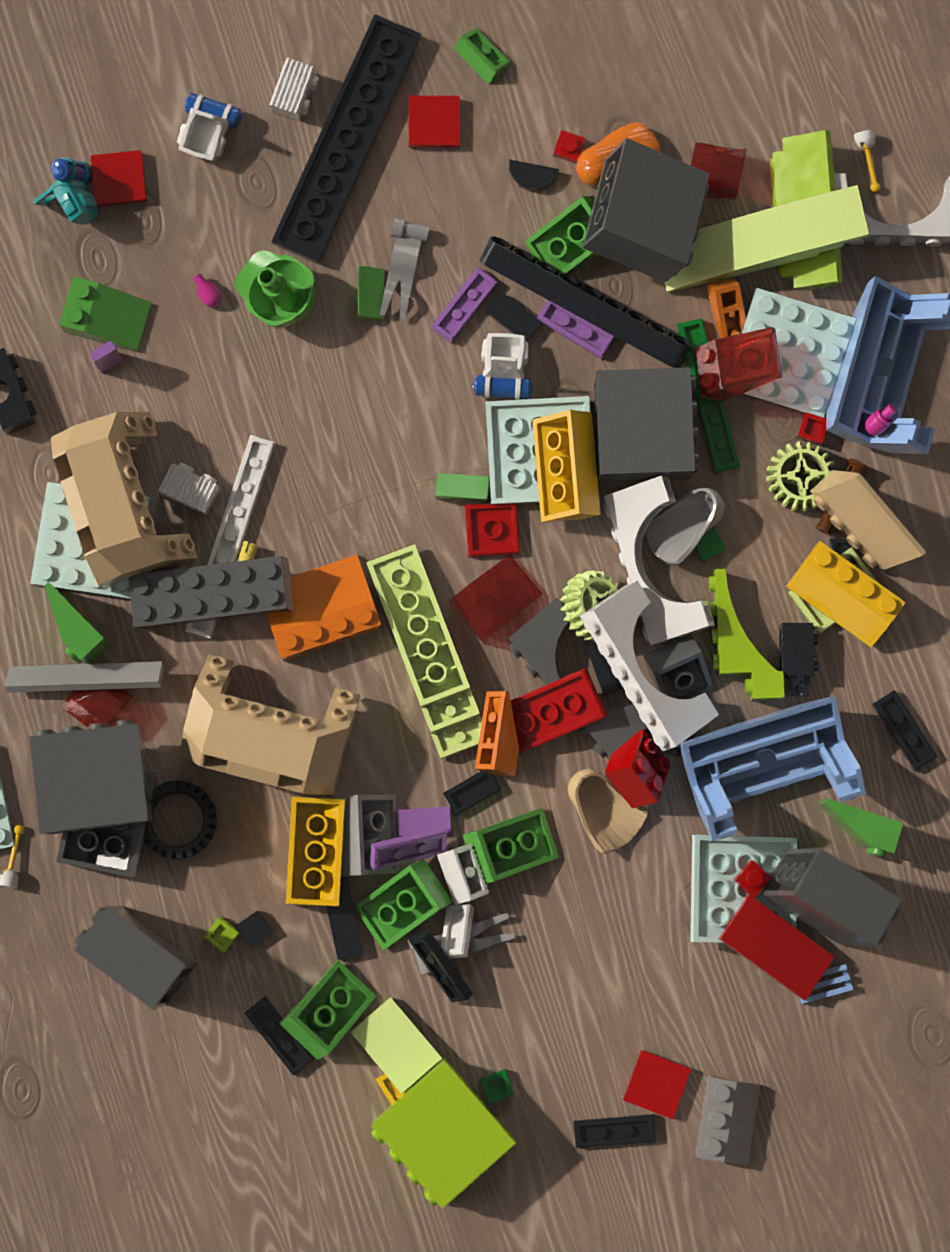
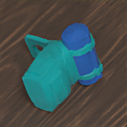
[33,158,99,225]

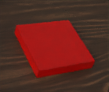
[409,95,460,148]
[90,150,147,207]
[465,503,520,557]
[623,1050,691,1120]

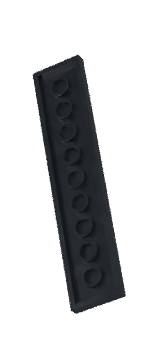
[271,14,421,264]

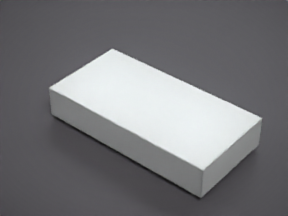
[441,904,474,958]

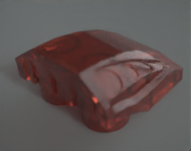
[691,142,747,200]
[61,689,134,729]

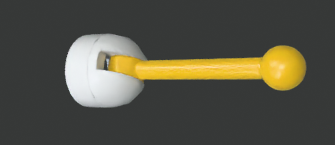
[854,130,881,193]
[0,825,24,889]

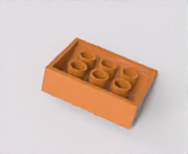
[267,555,382,661]

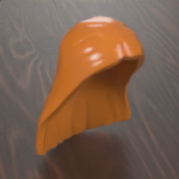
[576,122,660,187]

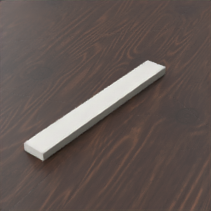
[185,435,276,639]

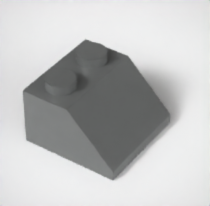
[643,634,714,699]

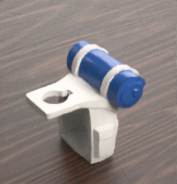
[177,92,242,161]
[473,333,533,400]

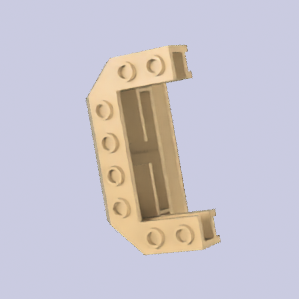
[51,412,197,589]
[180,654,361,795]

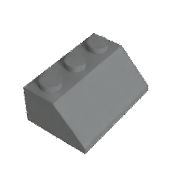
[336,795,400,876]
[695,1075,761,1165]

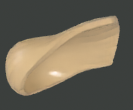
[568,768,648,854]

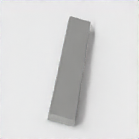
[5,661,164,692]

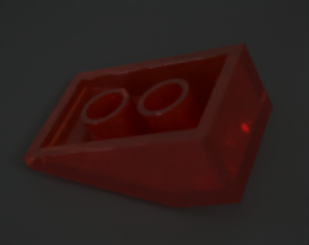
[695,327,782,402]
[449,554,543,643]

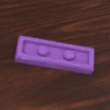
[431,267,498,344]
[537,300,615,360]
[370,827,447,871]

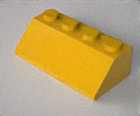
[533,410,601,522]
[785,541,906,648]
[286,797,345,906]

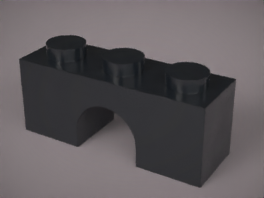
[0,348,37,435]

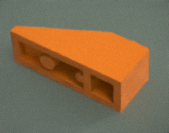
[707,277,746,364]
[475,691,519,776]

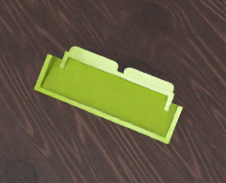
[770,130,843,291]

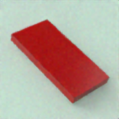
[511,667,608,754]
[718,895,834,1001]

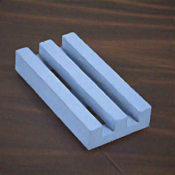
[800,964,853,1004]

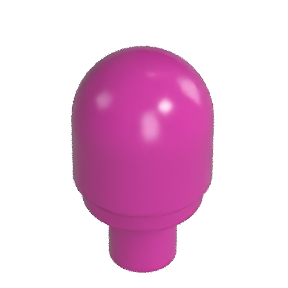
[193,273,222,308]
[865,404,897,436]

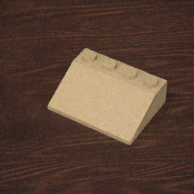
[810,470,926,570]

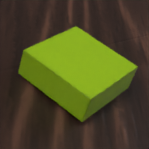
[203,916,241,954]

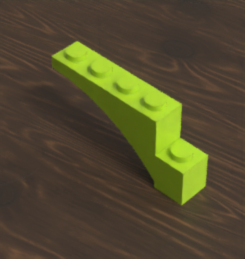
[708,569,785,701]

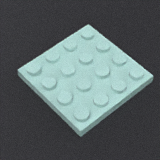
[725,288,856,417]
[486,396,590,505]
[30,482,151,599]
[691,835,797,943]

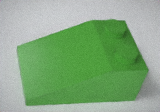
[524,196,598,274]
[59,276,152,352]
[45,582,111,664]
[818,798,903,858]
[462,808,559,884]
[354,859,453,951]
[280,960,376,1060]

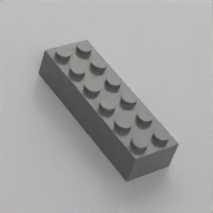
[128,556,294,629]

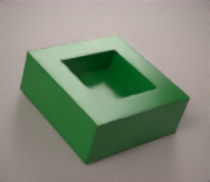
[695,527,726,562]
[480,1069,514,1104]

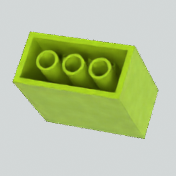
[371,1058,516,1208]

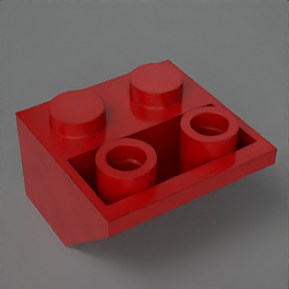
[605,729,671,808]

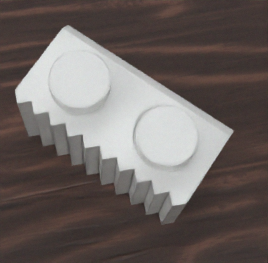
[270,58,319,121]
[158,462,221,516]
[437,843,489,905]

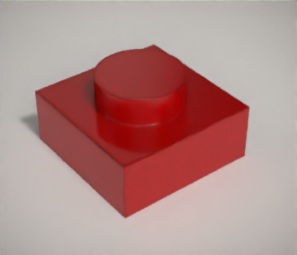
[553,130,585,164]
[797,412,827,446]
[733,860,772,898]

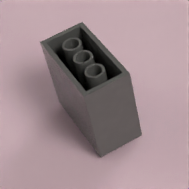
[582,138,709,282]
[594,367,699,483]
[29,720,153,835]
[761,848,902,947]
[74,906,198,1010]

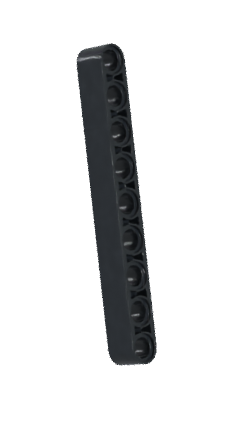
[480,236,692,368]

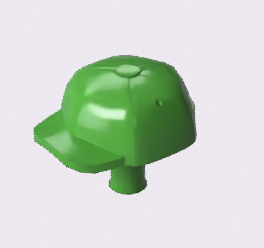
[234,251,317,329]

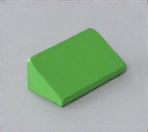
[454,28,511,84]
[358,266,385,320]
[435,473,489,503]

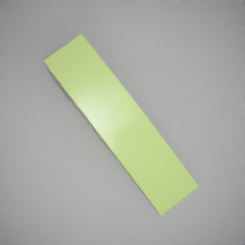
[665,185,869,293]
[366,544,482,760]

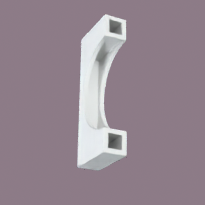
[834,173,950,247]
[603,476,715,645]
[580,580,719,751]

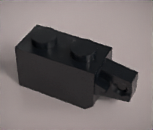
[779,623,818,697]

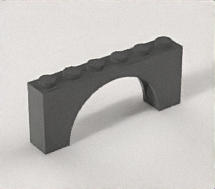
[508,598,648,759]

